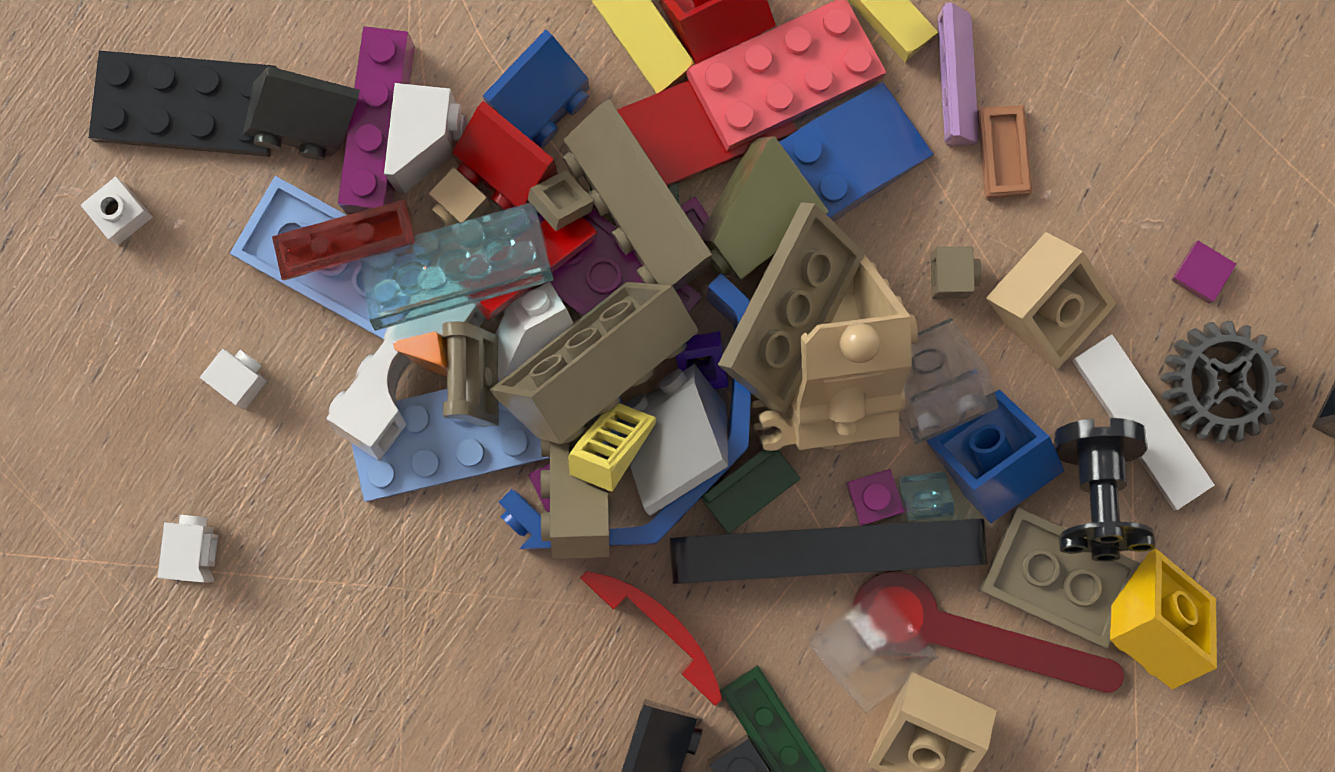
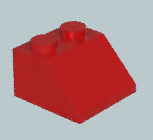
[658,0,776,64]
[452,101,558,218]

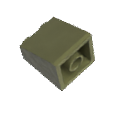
[699,136,829,279]

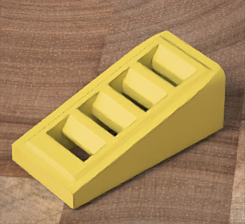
[568,403,656,492]

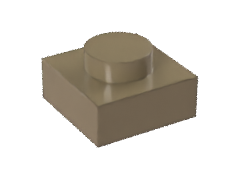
[528,170,594,231]

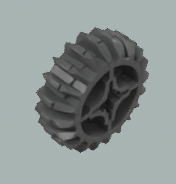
[1160,321,1288,444]

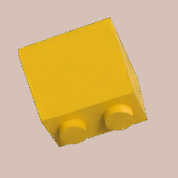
[1110,549,1217,690]

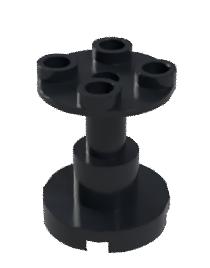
[1053,418,1156,562]

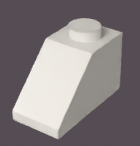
[495,282,574,381]

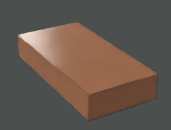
[978,105,1032,199]

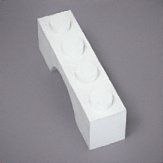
[326,273,486,461]

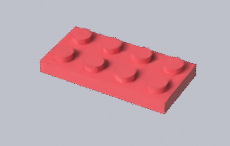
[686,0,886,151]

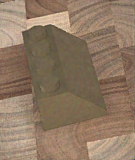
[562,99,712,291]
[490,282,699,444]

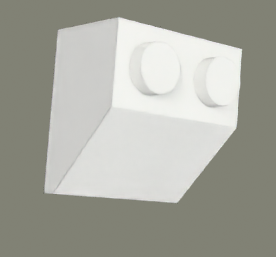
[384,83,466,193]

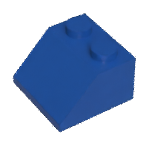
[483,29,590,148]
[927,389,1065,523]

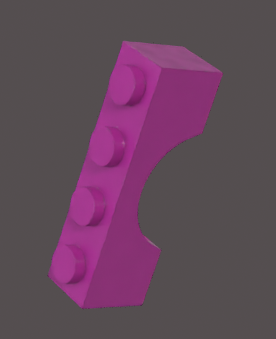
[338,26,415,219]

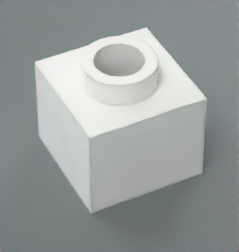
[80,176,153,245]
[200,348,267,409]

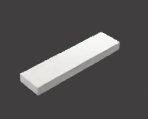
[1072,334,1215,511]

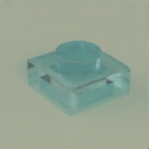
[900,471,954,521]

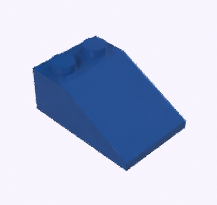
[779,82,933,222]

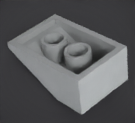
[619,364,728,516]

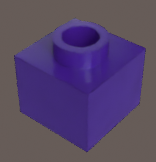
[676,331,728,389]

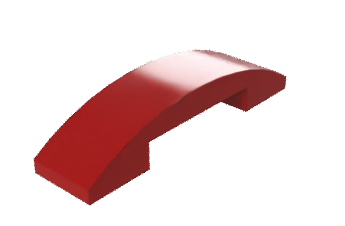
[580,571,722,706]

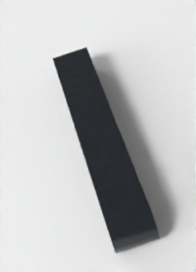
[670,519,988,584]

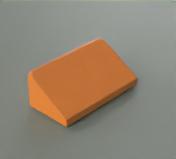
[393,331,447,377]

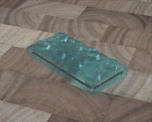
[359,203,554,331]

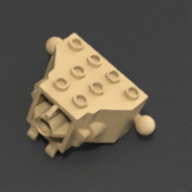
[750,255,918,451]

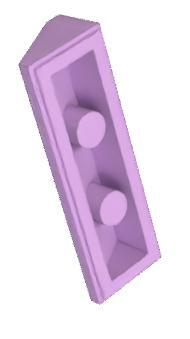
[937,3,979,146]

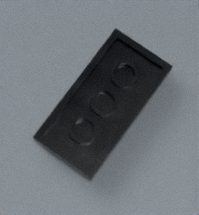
[88,50,278,157]

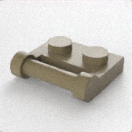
[442,321,499,427]

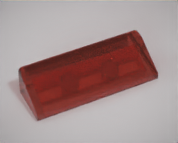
[272,199,416,281]

